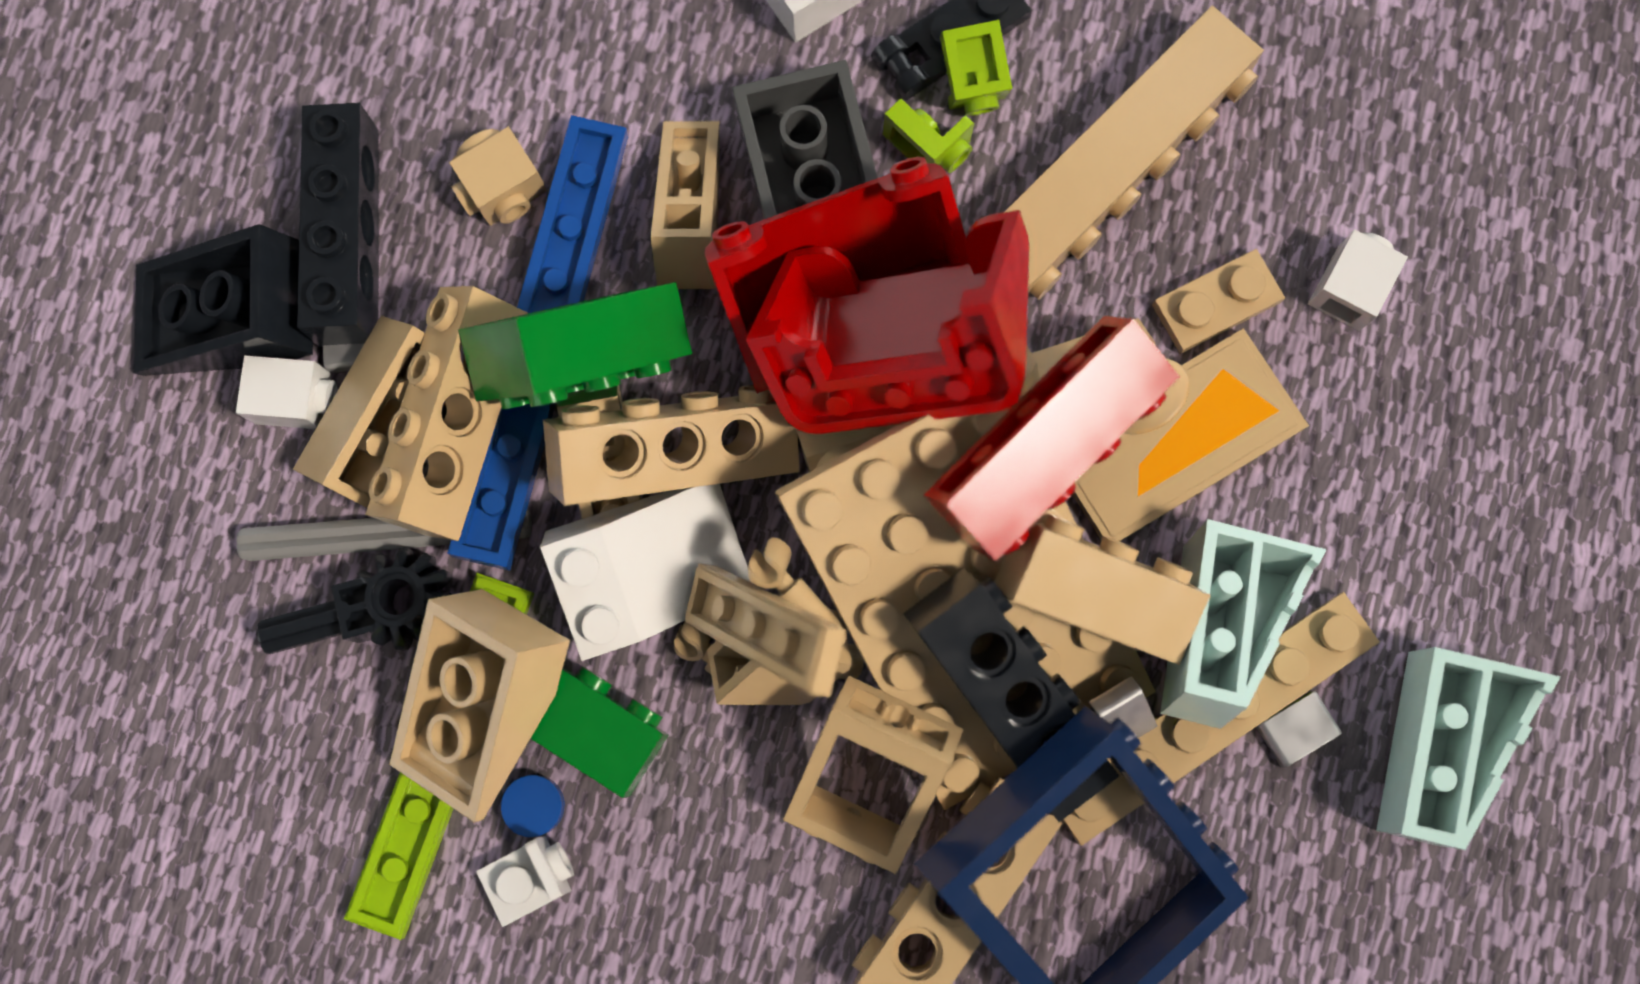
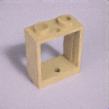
[783,676,963,874]

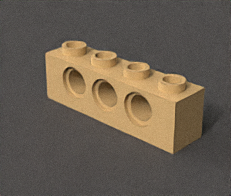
[365,286,528,541]
[543,385,799,506]
[852,777,1062,984]

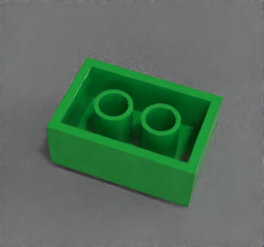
[458,282,692,409]

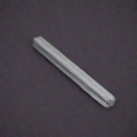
[237,509,532,561]

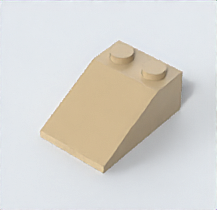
[389,589,570,823]

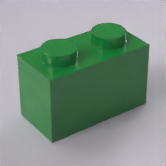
[530,666,669,798]

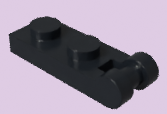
[871,0,1032,101]

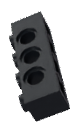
[297,102,379,349]
[903,568,1120,822]

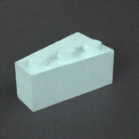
[1160,519,1326,729]
[1376,647,1560,850]

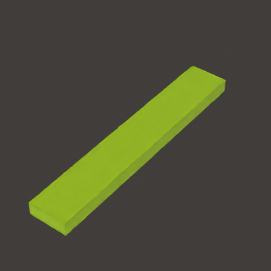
[344,573,535,940]

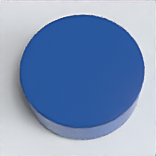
[501,775,565,837]

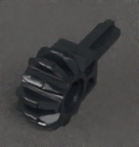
[256,548,453,654]

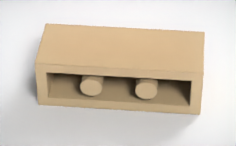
[293,316,425,508]
[994,514,1211,665]

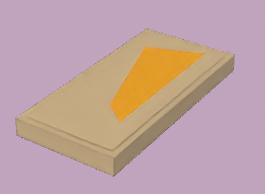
[1072,328,1309,542]

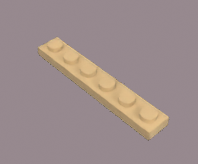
[1062,592,1380,846]

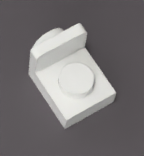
[476,836,574,927]

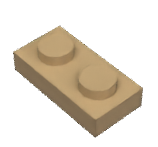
[1152,248,1285,354]

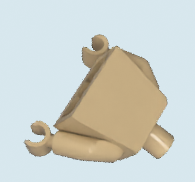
[674,537,864,705]

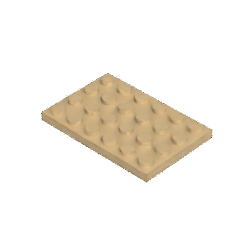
[774,409,1155,810]

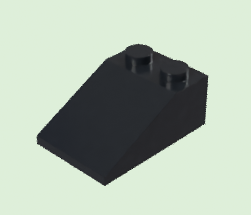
[133,224,313,376]

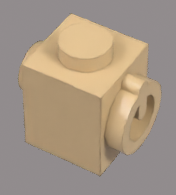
[449,126,548,226]

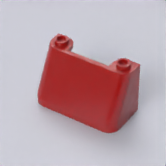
[704,157,969,394]
[746,209,1030,434]

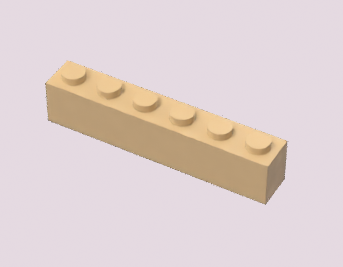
[1005,5,1264,300]

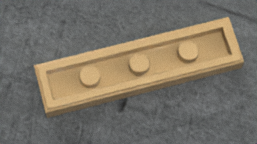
[684,563,846,697]

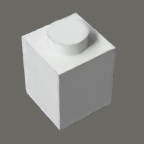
[1308,229,1408,331]
[236,355,338,429]

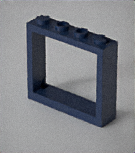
[914,706,1249,984]

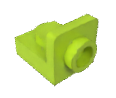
[940,20,1013,116]
[882,98,975,173]

